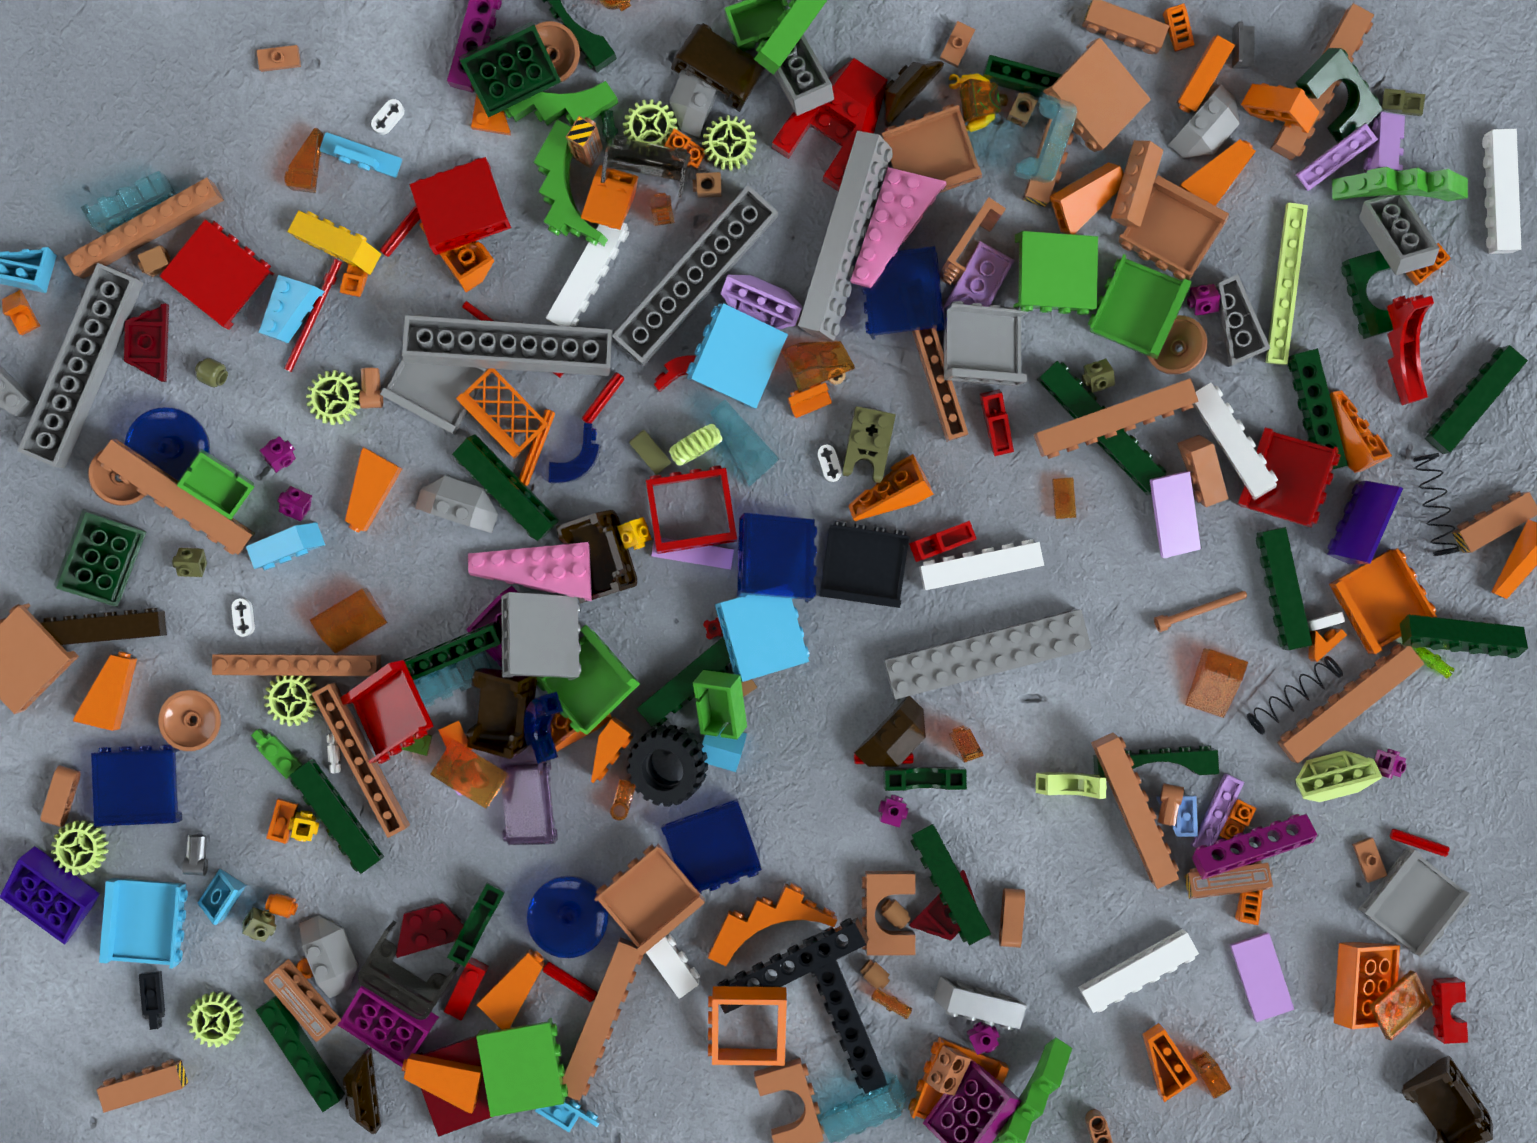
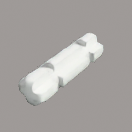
[327,734,341,773]

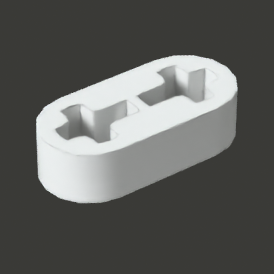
[371,99,405,135]
[817,444,842,482]
[231,598,255,637]
[1307,611,1345,631]

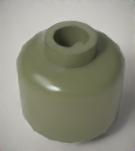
[195,358,228,388]

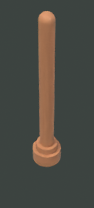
[1154,591,1247,632]

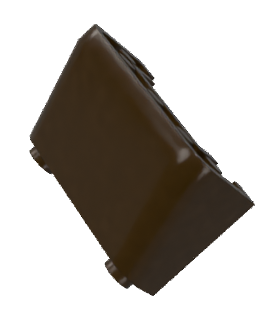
[671,23,765,112]
[556,510,637,604]
[467,668,537,759]
[1402,1056,1493,1143]

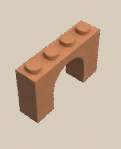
[862,871,915,955]
[754,1058,826,1143]

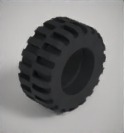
[626,724,708,807]

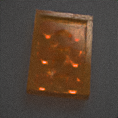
[1369,970,1432,1041]

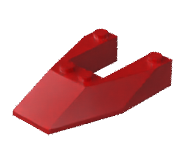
[772,58,888,192]

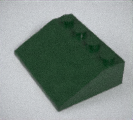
[458,21,561,118]
[54,509,146,607]

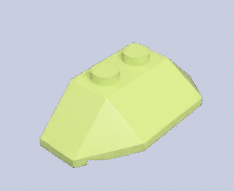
[1295,750,1382,802]

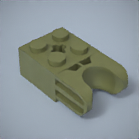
[842,406,896,483]

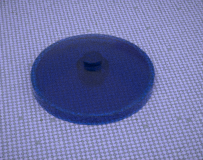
[124,407,210,481]
[527,876,609,958]

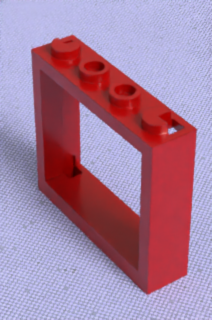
[646,466,737,554]

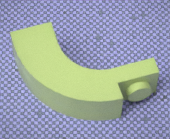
[1035,772,1107,799]

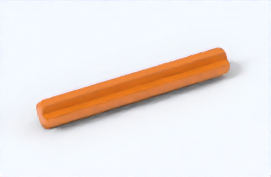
[519,409,555,486]

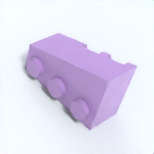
[1363,112,1405,173]

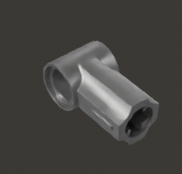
[182,834,209,876]

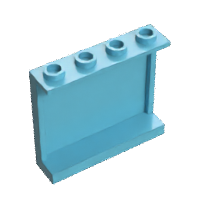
[686,303,788,409]
[715,584,809,682]
[99,878,188,969]

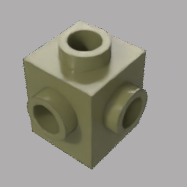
[1082,358,1115,393]
[172,548,207,577]
[242,907,277,942]

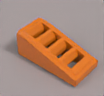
[1163,3,1195,52]
[1235,890,1263,925]

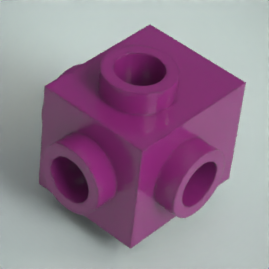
[1187,284,1220,316]
[259,436,296,473]
[278,486,312,522]
[1374,749,1406,779]
[878,794,909,828]
[966,1022,1000,1055]

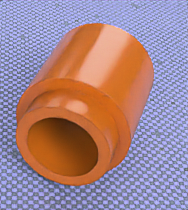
[265,893,298,918]

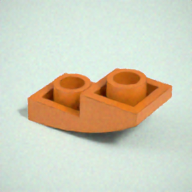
[664,128,705,169]
[1406,243,1451,286]
[1219,799,1256,840]

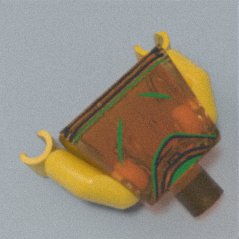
[949,73,1008,132]

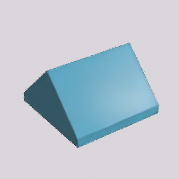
[702,727,747,772]
[198,869,247,925]

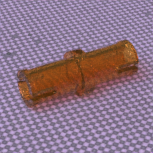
[871,989,912,1019]

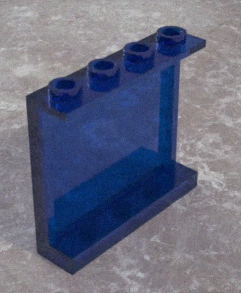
[862,246,945,340]
[737,513,817,603]
[91,745,182,827]
[661,799,762,894]

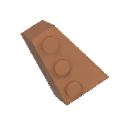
[1177,435,1228,507]

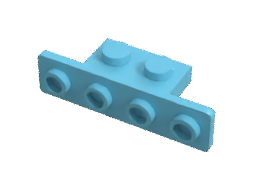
[320,132,402,178]
[535,1099,600,1132]

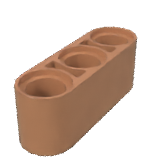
[40,765,81,827]
[999,888,1025,948]
[1085,1109,1113,1143]

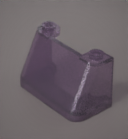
[497,759,558,845]

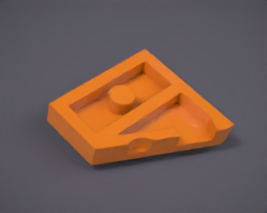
[471,94,511,136]

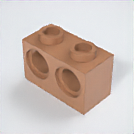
[926,1045,971,1096]

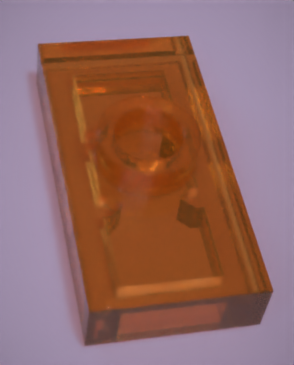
[1052,477,1076,519]

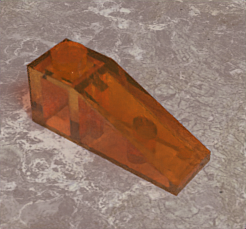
[284,128,323,193]
[650,193,675,226]
[949,725,984,763]

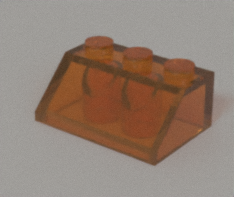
[310,588,388,654]

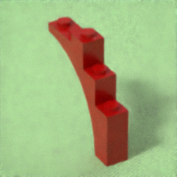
[1387,294,1434,406]

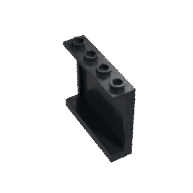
[819,521,911,608]

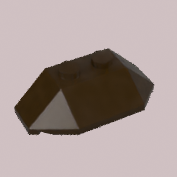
[884,61,944,128]
[854,696,926,767]
[343,1047,381,1134]

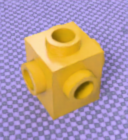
[617,517,652,550]
[288,810,319,842]

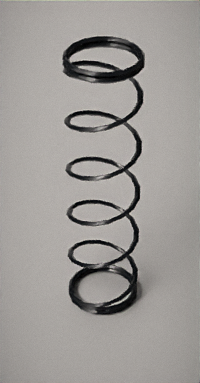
[1413,453,1460,556]
[1246,656,1343,735]

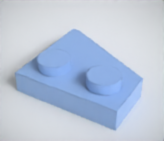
[1156,795,1198,837]

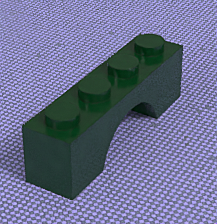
[883,767,967,791]
[447,882,505,967]

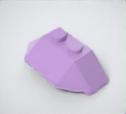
[721,275,803,330]

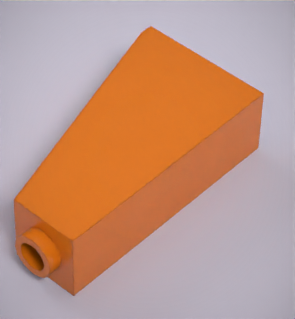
[1176,35,1235,114]
[1179,139,1256,206]
[1050,162,1124,235]
[345,447,402,533]
[73,651,137,731]
[477,949,545,1030]
[402,1053,483,1113]

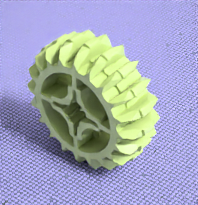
[623,99,678,155]
[702,115,757,171]
[306,370,361,425]
[669,424,723,466]
[263,675,318,726]
[51,820,109,875]
[187,991,244,1048]

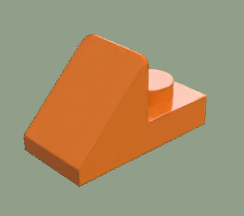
[2,290,40,335]
[1308,628,1347,662]

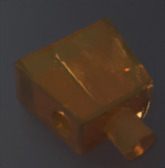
[1190,1051,1231,1099]

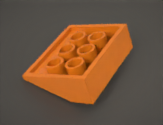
[1334,942,1400,1029]

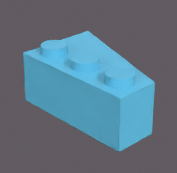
[0,247,57,293]
[259,275,325,343]
[246,522,325,571]

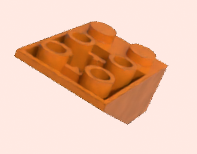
[581,165,638,230]
[591,716,633,783]

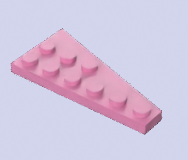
[850,167,947,288]
[468,542,592,601]

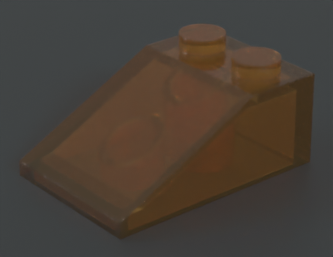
[781,341,855,392]
[1185,648,1248,718]
[430,739,509,809]

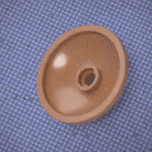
[535,21,580,82]
[1148,315,1207,374]
[88,446,148,506]
[158,690,221,751]

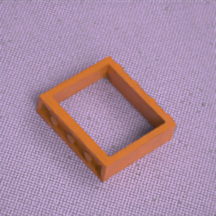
[708,986,787,1066]

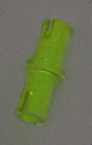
[1415,647,1455,679]

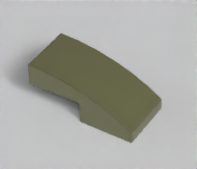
[1382,89,1426,116]
[629,429,672,475]

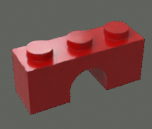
[1431,977,1468,1044]

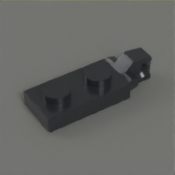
[139,971,165,1030]

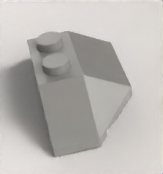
[669,70,719,139]
[1167,84,1240,159]
[415,476,498,533]
[299,915,358,998]

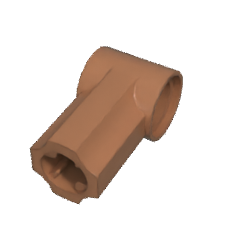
[359,368,383,409]
[1157,783,1184,826]

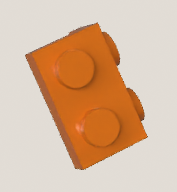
[788,381,832,418]

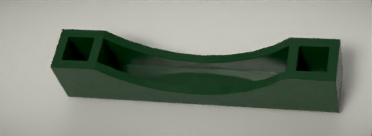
[542,0,616,73]
[1093,745,1219,781]

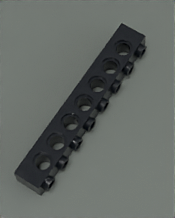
[717,917,869,1014]
[802,932,888,1094]

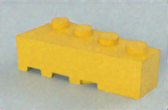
[287,210,381,275]

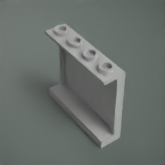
[944,301,1027,386]
[380,359,487,435]
[501,592,581,680]
[1358,847,1472,958]

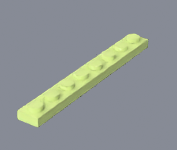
[1265,203,1308,365]

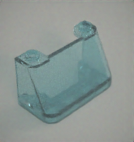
[1013,93,1078,183]

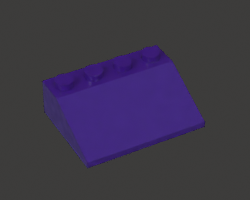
[1327,481,1403,564]
[0,846,100,945]

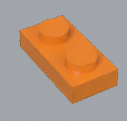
[266,798,299,844]

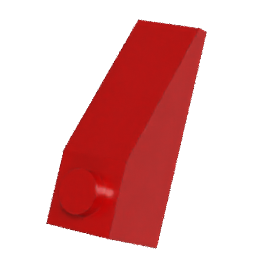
[444,957,489,1021]

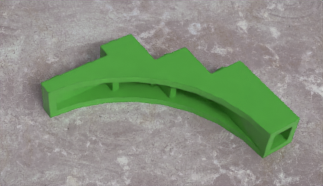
[504,81,618,126]
[534,120,608,247]
[1332,167,1468,202]
[992,1037,1072,1143]

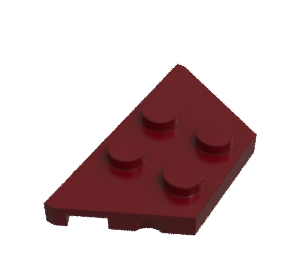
[124,303,169,382]
[909,869,977,941]
[396,902,464,958]

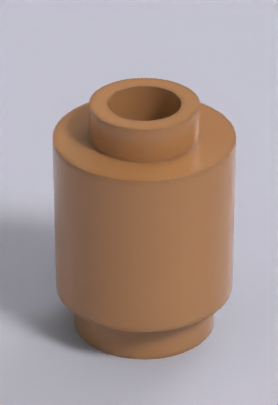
[881,899,911,929]
[860,959,890,990]

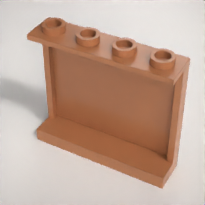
[1043,38,1151,152]
[882,104,982,193]
[1119,175,1229,280]
[938,197,1006,285]
[0,603,79,714]
[594,843,705,956]

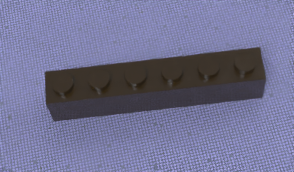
[40,608,167,645]

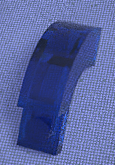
[548,423,601,484]
[524,692,563,764]

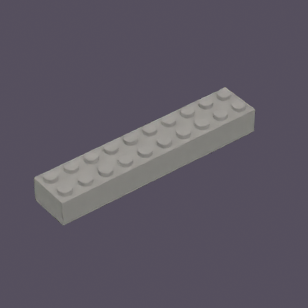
[798,131,893,341]
[612,185,778,366]
[18,263,144,469]
[402,315,612,376]
[883,609,1092,700]

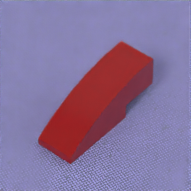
[980,389,1014,456]
[909,521,977,562]

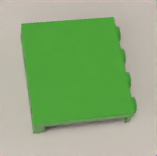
[1013,231,1098,315]
[1088,254,1192,359]
[536,625,640,735]
[476,1018,568,1117]

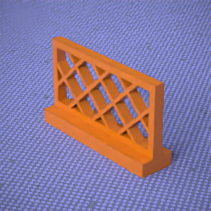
[456,368,549,459]

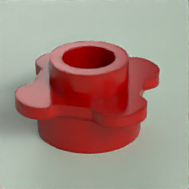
[703,617,723,639]

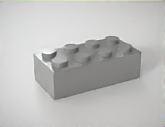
[765,34,834,116]
[1359,195,1440,275]

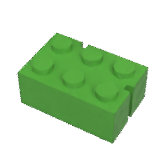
[725,0,789,51]
[177,449,254,520]
[693,670,747,740]

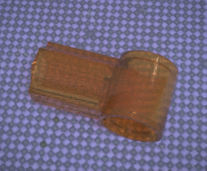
[610,779,636,821]

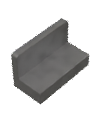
[1232,21,1255,69]

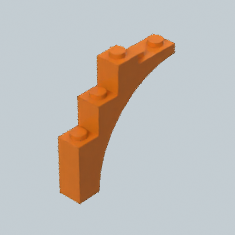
[708,883,837,966]

